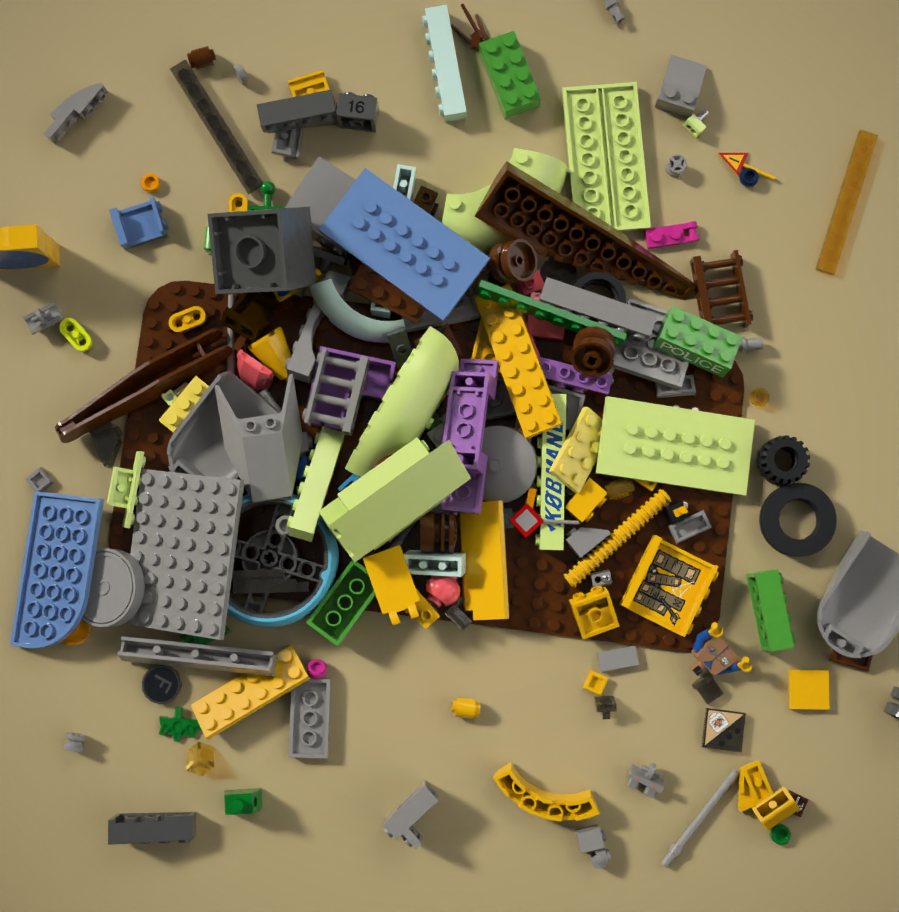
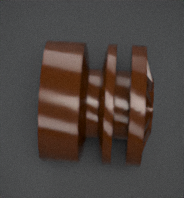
[420,512,457,553]

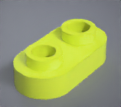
[59,318,93,352]

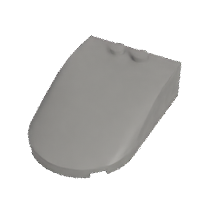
[167,370,280,480]
[817,530,899,658]

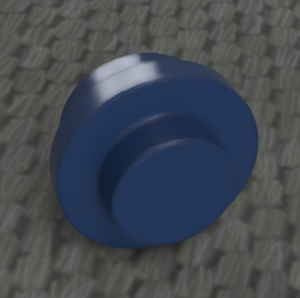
[739,168,759,187]

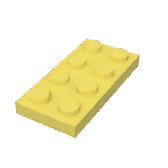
[549,407,602,493]

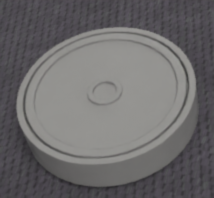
[82,548,145,627]

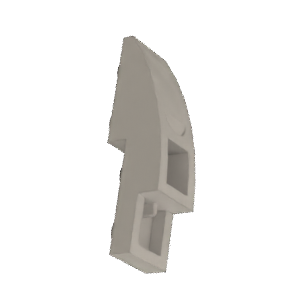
[44,83,108,144]

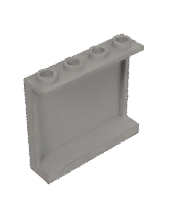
[285,157,356,257]

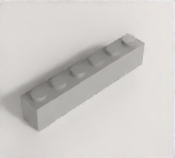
[538,277,658,341]

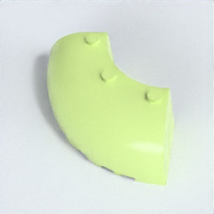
[442,148,567,257]
[345,326,459,477]

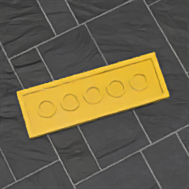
[191,645,310,740]

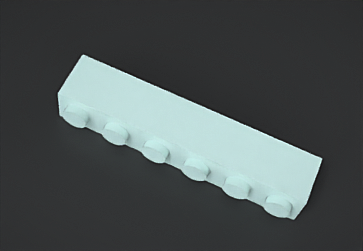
[422,5,467,122]

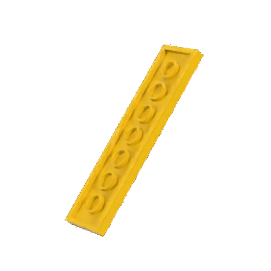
[475,284,563,439]

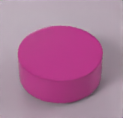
[307,659,327,679]

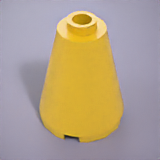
[248,327,292,382]

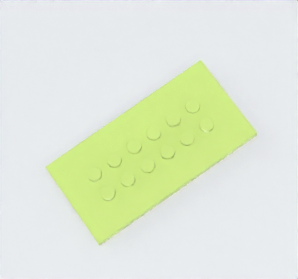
[562,82,651,232]
[596,396,755,496]

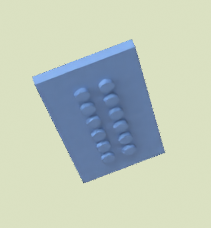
[319,168,490,322]

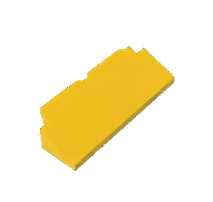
[458,501,509,620]

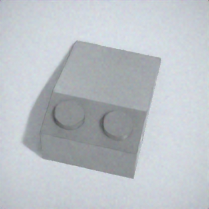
[655,55,707,118]

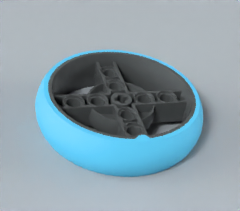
[227,494,339,627]

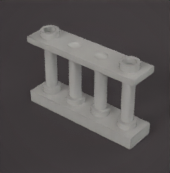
[302,347,370,436]

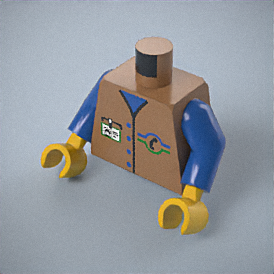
[690,622,753,676]

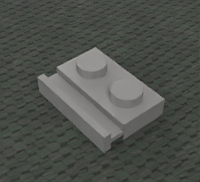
[271,128,304,159]

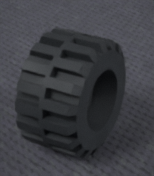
[757,435,810,485]

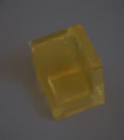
[186,742,215,776]

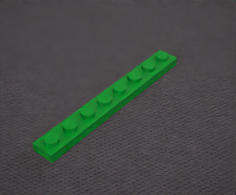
[475,280,627,347]

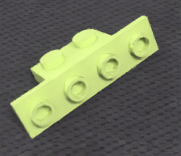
[106,451,146,528]

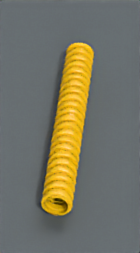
[564,489,671,588]

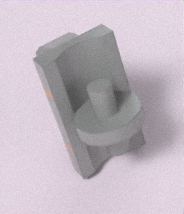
[23,302,64,335]
[627,763,664,798]

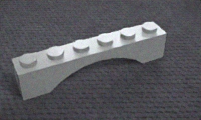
[285,270,350,384]

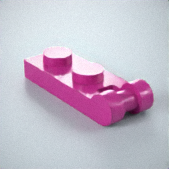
[644,221,700,249]

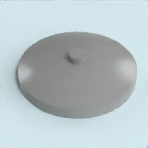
[482,426,537,503]

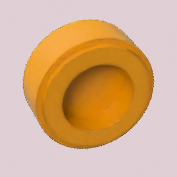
[141,173,161,193]

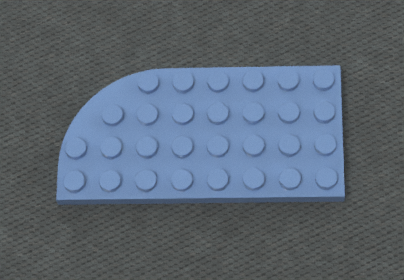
[10,491,104,648]

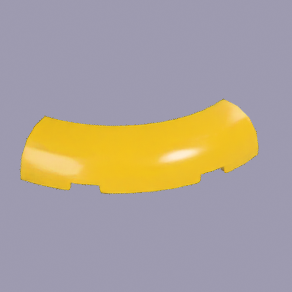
[493,762,600,821]

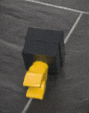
[664,501,689,524]

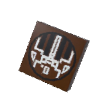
[788,790,809,817]

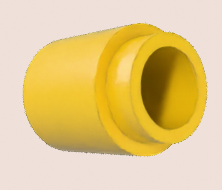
[451,697,480,719]

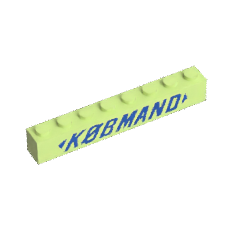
[535,394,566,550]

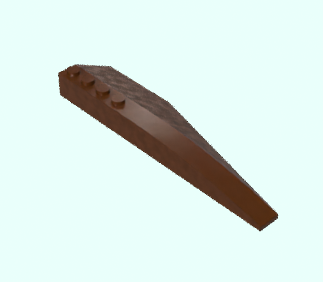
[475,161,696,300]

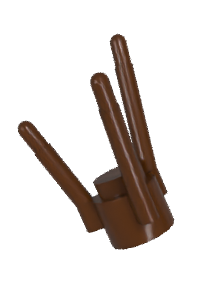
[451,4,489,50]

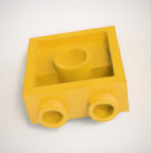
[569,586,620,640]

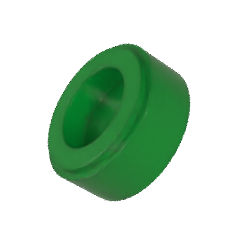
[770,824,791,845]

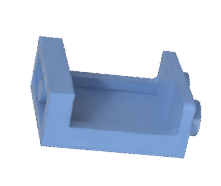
[109,197,169,250]

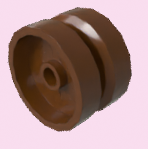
[488,239,538,285]
[571,326,616,377]

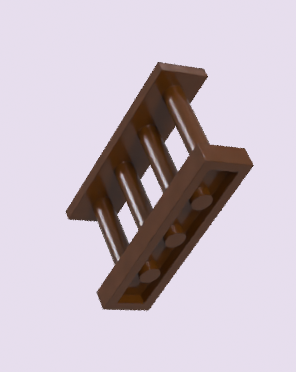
[690,250,753,328]

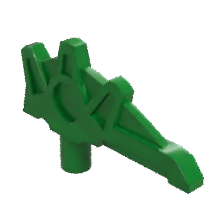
[159,707,202,742]

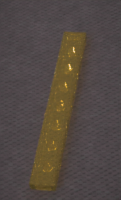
[815,129,878,275]

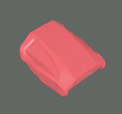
[237,349,275,390]

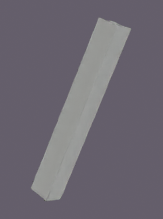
[117,636,277,677]

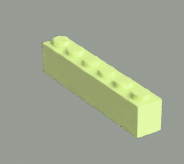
[286,427,345,542]

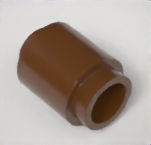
[187,46,216,69]

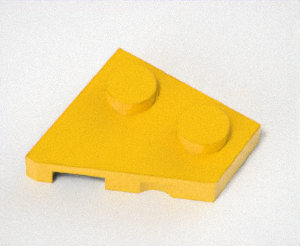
[738,760,773,812]

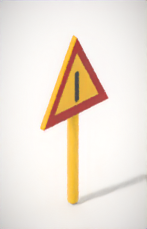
[718,153,776,180]

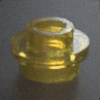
[750,388,770,407]

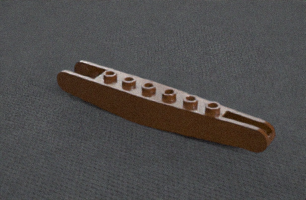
[55,328,233,443]

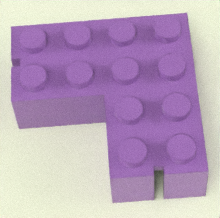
[303,346,397,432]

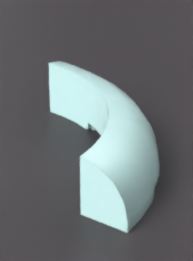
[309,279,406,343]

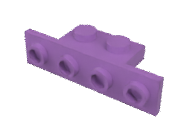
[538,356,613,395]

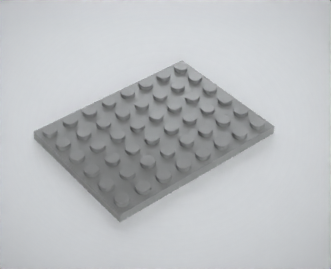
[125,469,245,640]

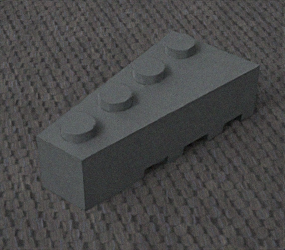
[257,90,338,133]
[108,812,196,845]

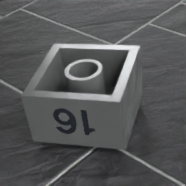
[336,92,379,133]

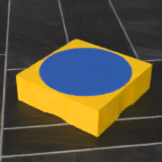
[0,224,60,271]

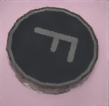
[142,665,182,704]

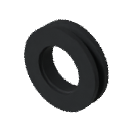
[759,483,837,557]

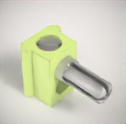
[683,109,709,138]
[161,382,188,406]

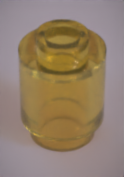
[605,478,635,501]

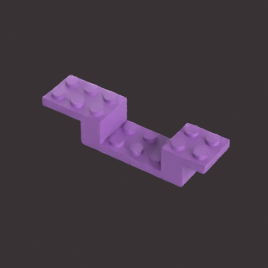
[441,359,499,514]

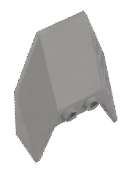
[214,374,303,503]

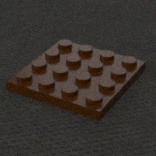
[348,263,425,325]

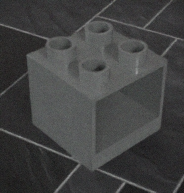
[207,206,316,294]

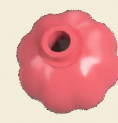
[425,575,460,608]

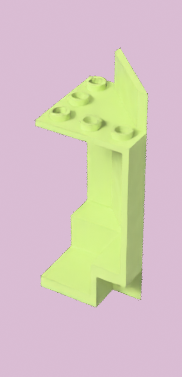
[318,438,471,563]

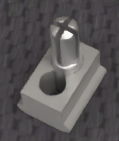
[590,569,613,588]

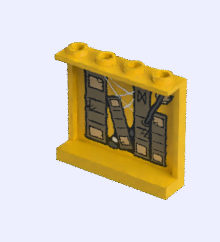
[619,535,719,637]

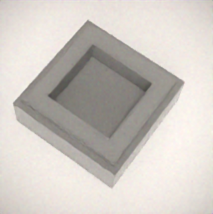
[26,467,54,492]

